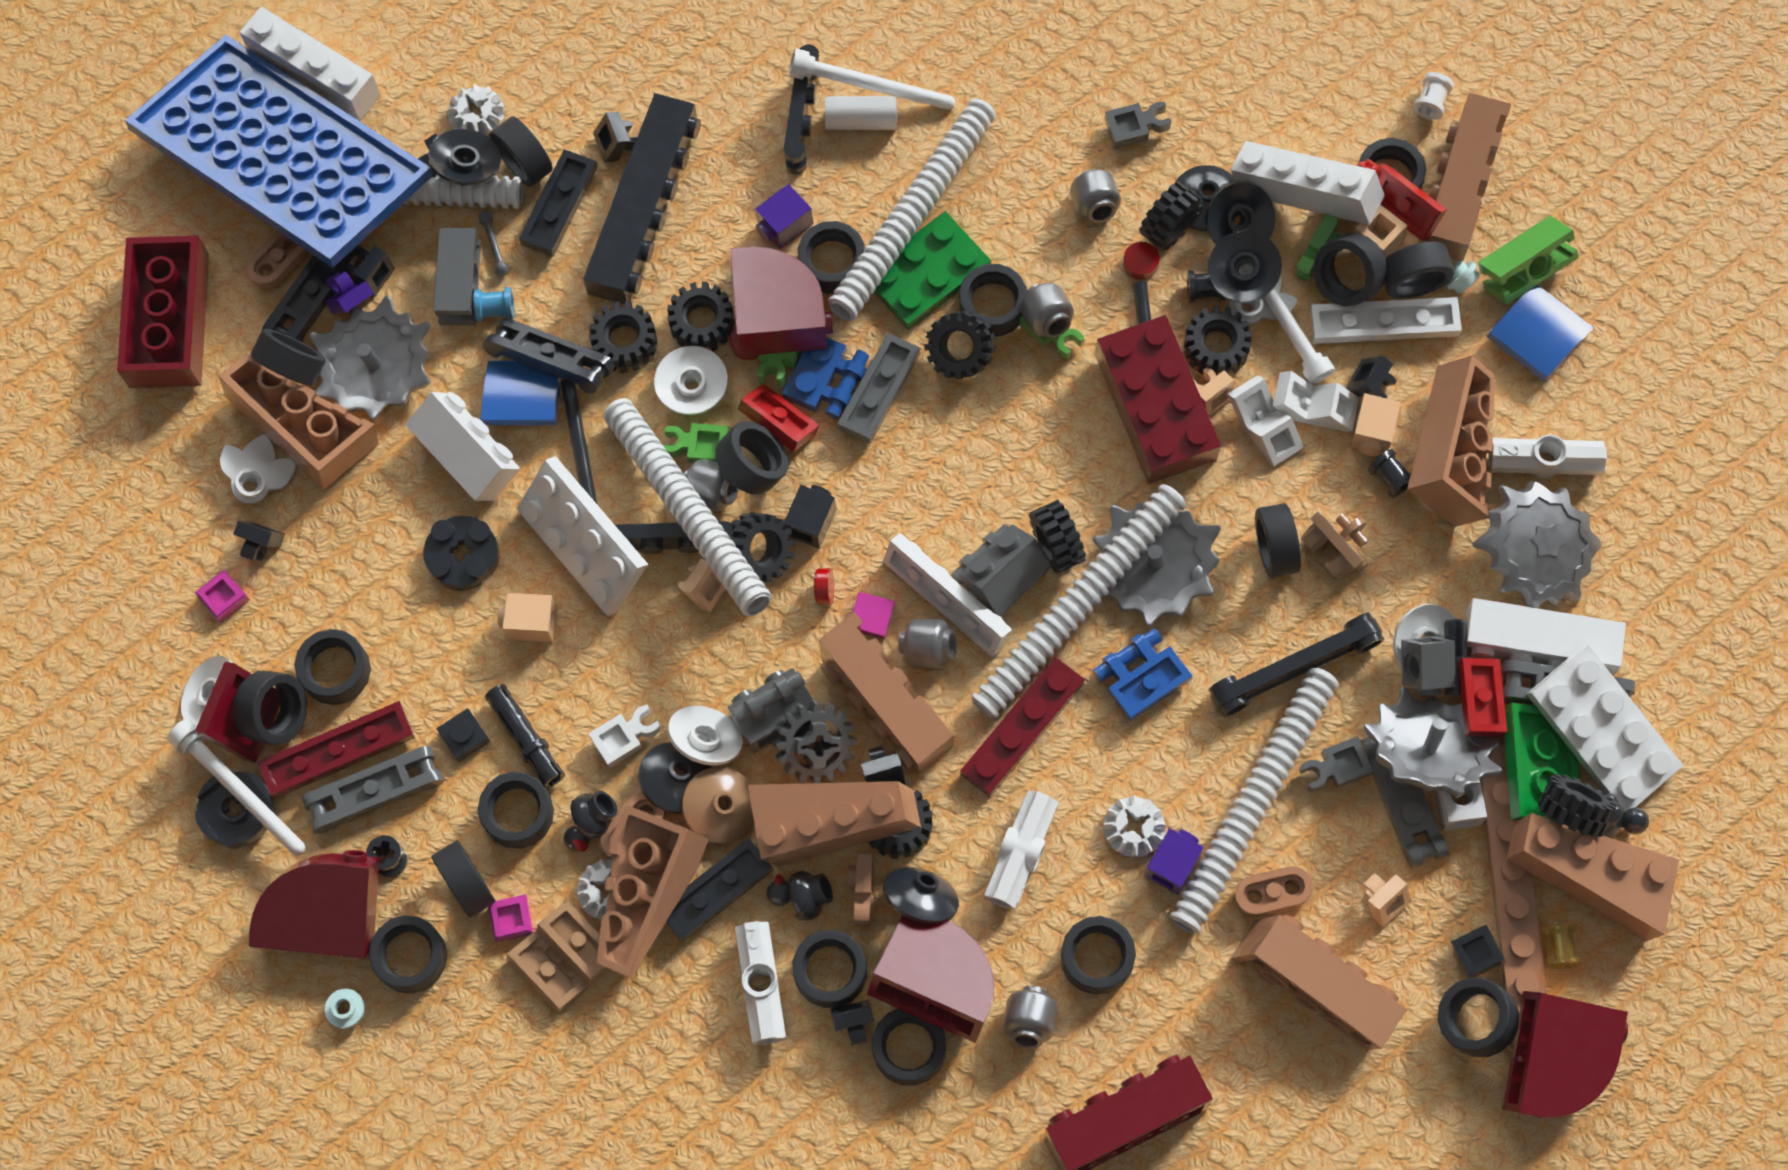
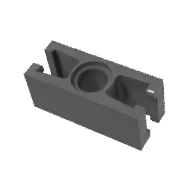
[434,228,481,326]

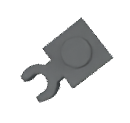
[1104,102,1172,149]
[1299,736,1374,792]

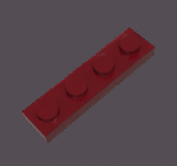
[960,657,1085,797]
[257,701,416,799]

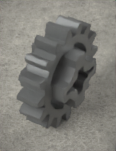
[773,700,858,783]

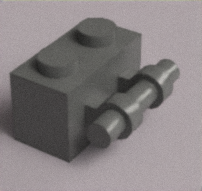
[950,524,1052,616]
[728,668,813,754]

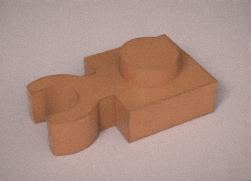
[848,854,874,926]

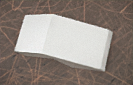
[1273,371,1359,432]
[1227,375,1304,466]

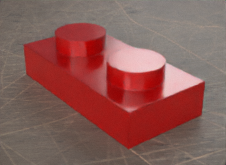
[738,384,819,452]
[1458,658,1507,737]

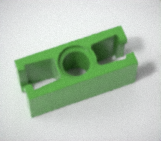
[1478,216,1579,305]

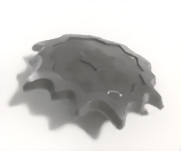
[310,296,430,420]
[1472,481,1602,608]
[1093,502,1221,627]
[1364,687,1502,797]

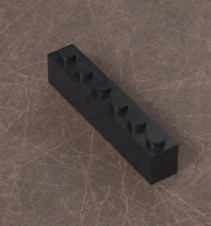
[583,93,701,305]

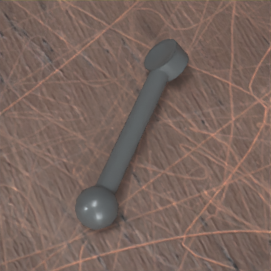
[478,210,509,276]

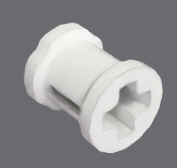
[1412,72,1454,120]

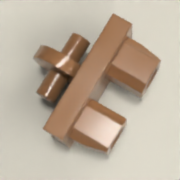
[1300,511,1369,580]

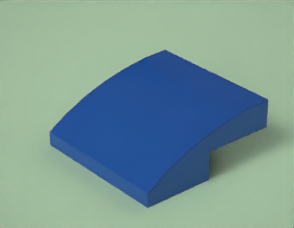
[1487,285,1593,382]
[481,361,561,425]

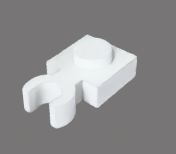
[588,705,661,768]

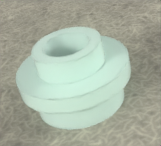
[1445,261,1480,294]
[325,989,365,1029]

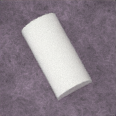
[825,96,897,130]

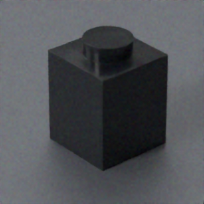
[784,484,837,549]

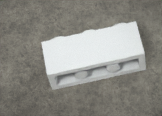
[405,392,520,501]

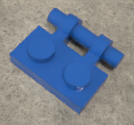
[782,337,870,419]
[1092,628,1192,722]

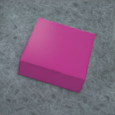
[195,569,250,623]
[852,592,895,640]
[489,894,534,943]

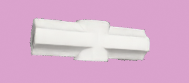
[1488,434,1607,479]
[984,790,1059,910]
[735,921,786,1045]

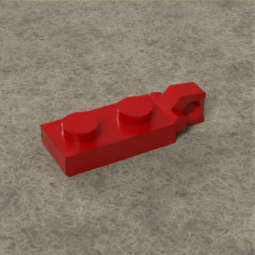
[1357,159,1447,241]

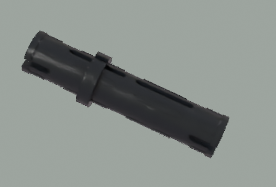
[485,684,565,788]

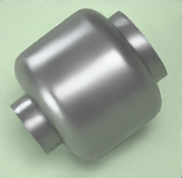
[1070,169,1121,223]
[1020,283,1074,338]
[684,459,739,511]
[898,619,957,669]
[1003,986,1057,1048]

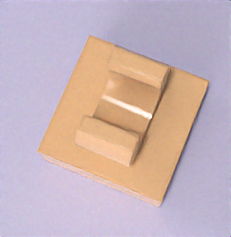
[1193,367,1234,416]
[678,559,725,613]
[1363,874,1411,927]

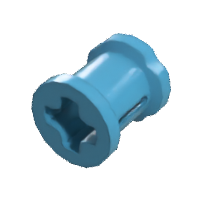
[474,287,515,322]

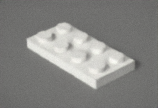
[517,456,648,616]
[1526,645,1683,813]

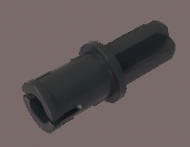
[1444,619,1471,695]

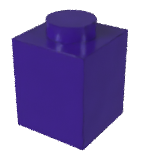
[755,184,813,249]
[1145,828,1204,895]

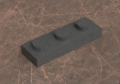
[837,333,921,444]

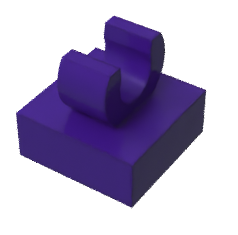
[325,272,374,314]

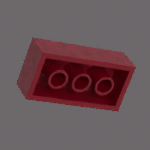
[117,235,209,388]
[1095,315,1221,484]
[1044,1054,1213,1170]

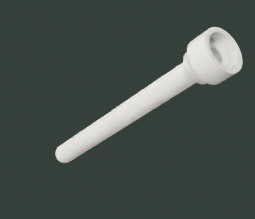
[788,48,955,110]
[1243,264,1335,385]
[167,719,305,856]

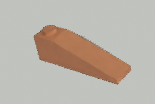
[597,805,709,978]

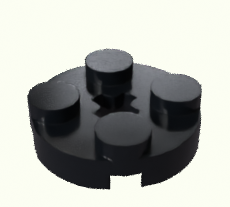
[423,516,500,591]
[195,770,276,849]

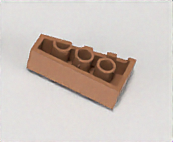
[1423,92,1511,261]
[219,354,379,490]
[1407,355,1495,527]
[819,612,954,774]
[748,781,921,867]
[1507,813,1679,942]
[1231,914,1407,1050]

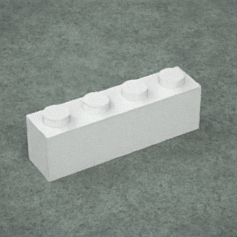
[239,7,381,121]
[1230,141,1385,225]
[1465,598,1626,676]

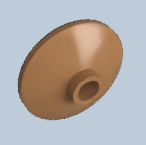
[682,767,754,844]

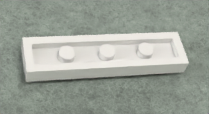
[1310,297,1462,344]
[882,533,1012,658]

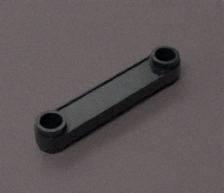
[1208,612,1385,717]

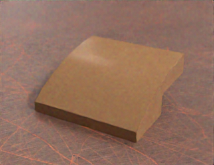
[506,900,608,1014]

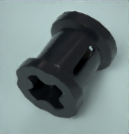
[1187,270,1226,303]
[1368,448,1411,498]
[366,835,408,878]

